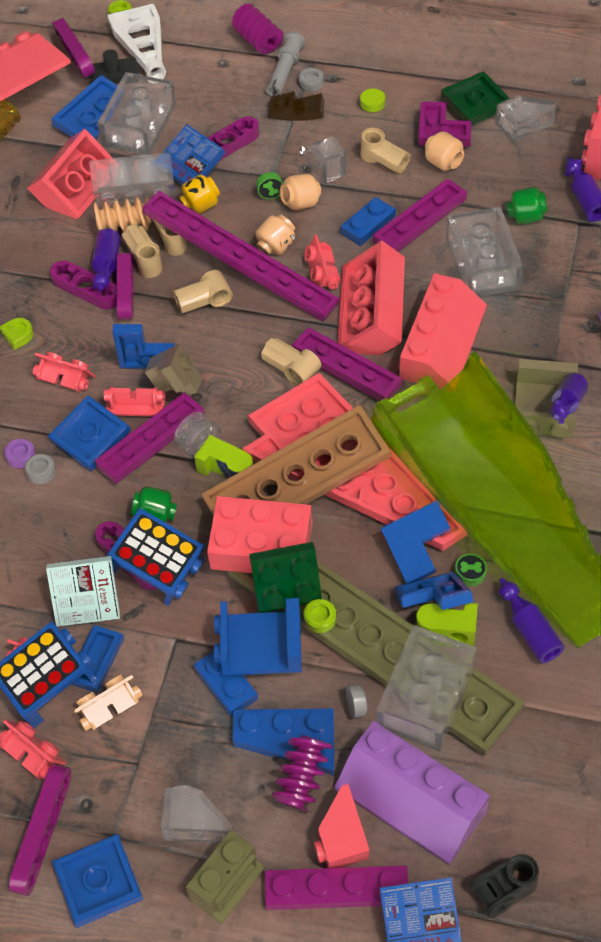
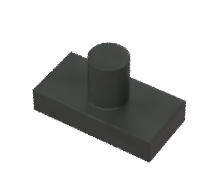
[89,49,140,84]

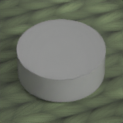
[299,68,324,92]
[25,454,56,484]
[345,684,367,719]

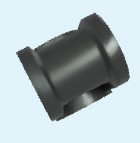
[468,854,539,919]

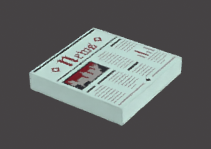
[46,556,120,627]

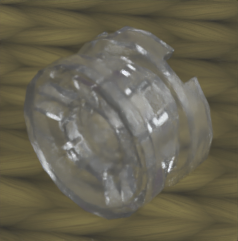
[174,412,221,459]

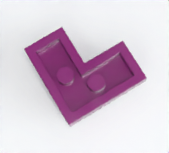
[418,102,471,147]

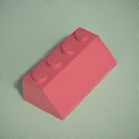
[337,240,405,355]
[400,273,487,393]

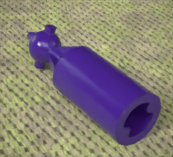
[564,157,601,222]
[92,228,121,291]
[550,373,588,424]
[499,578,565,663]

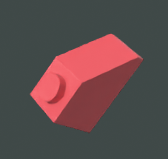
[313,784,370,868]

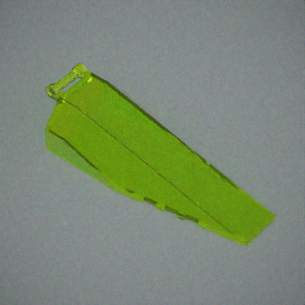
[371,351,601,649]

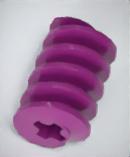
[232,3,284,54]
[271,735,333,813]

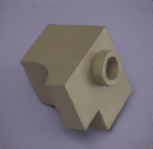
[145,344,202,396]

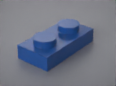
[340,197,396,247]
[194,651,258,717]

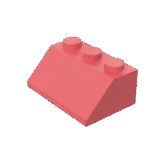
[27,129,121,219]

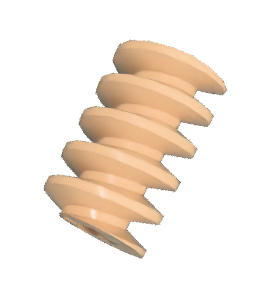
[94,196,151,232]

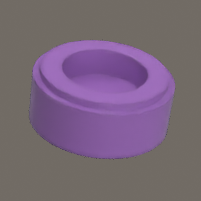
[4,439,36,469]

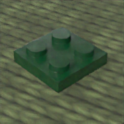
[441,71,512,126]
[249,542,322,613]

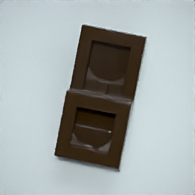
[269,91,325,121]

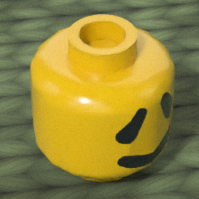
[179,174,220,214]

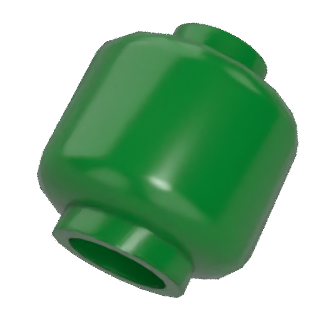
[507,187,548,225]
[130,486,177,523]

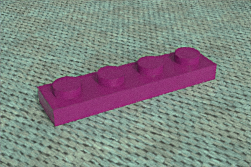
[373,178,467,252]
[292,327,402,404]
[95,392,205,484]
[265,865,408,910]

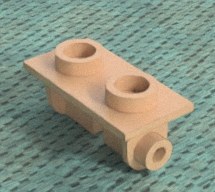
[73,674,143,731]

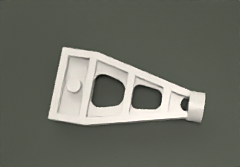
[107,4,166,82]

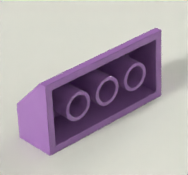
[334,721,490,866]

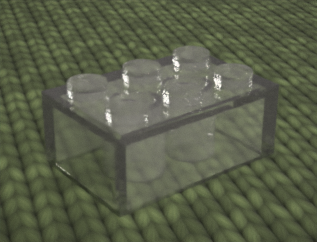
[98,72,176,156]
[89,152,176,206]
[446,207,523,297]
[376,625,477,752]

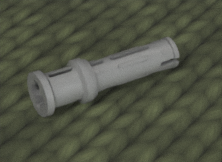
[266,31,306,97]

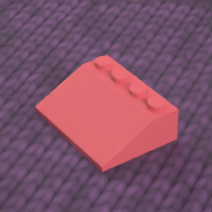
[0,31,71,101]

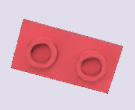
[304,235,341,289]
[33,352,96,392]
[104,386,166,416]
[0,720,67,780]

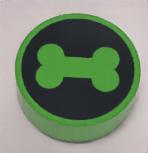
[256,172,283,199]
[454,554,487,586]

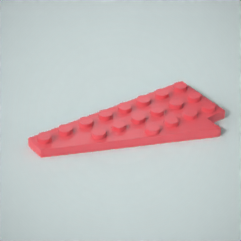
[242,373,468,551]

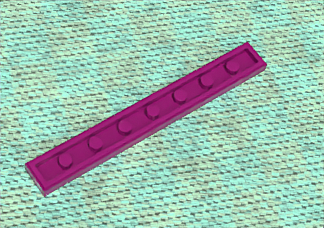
[143,190,340,322]

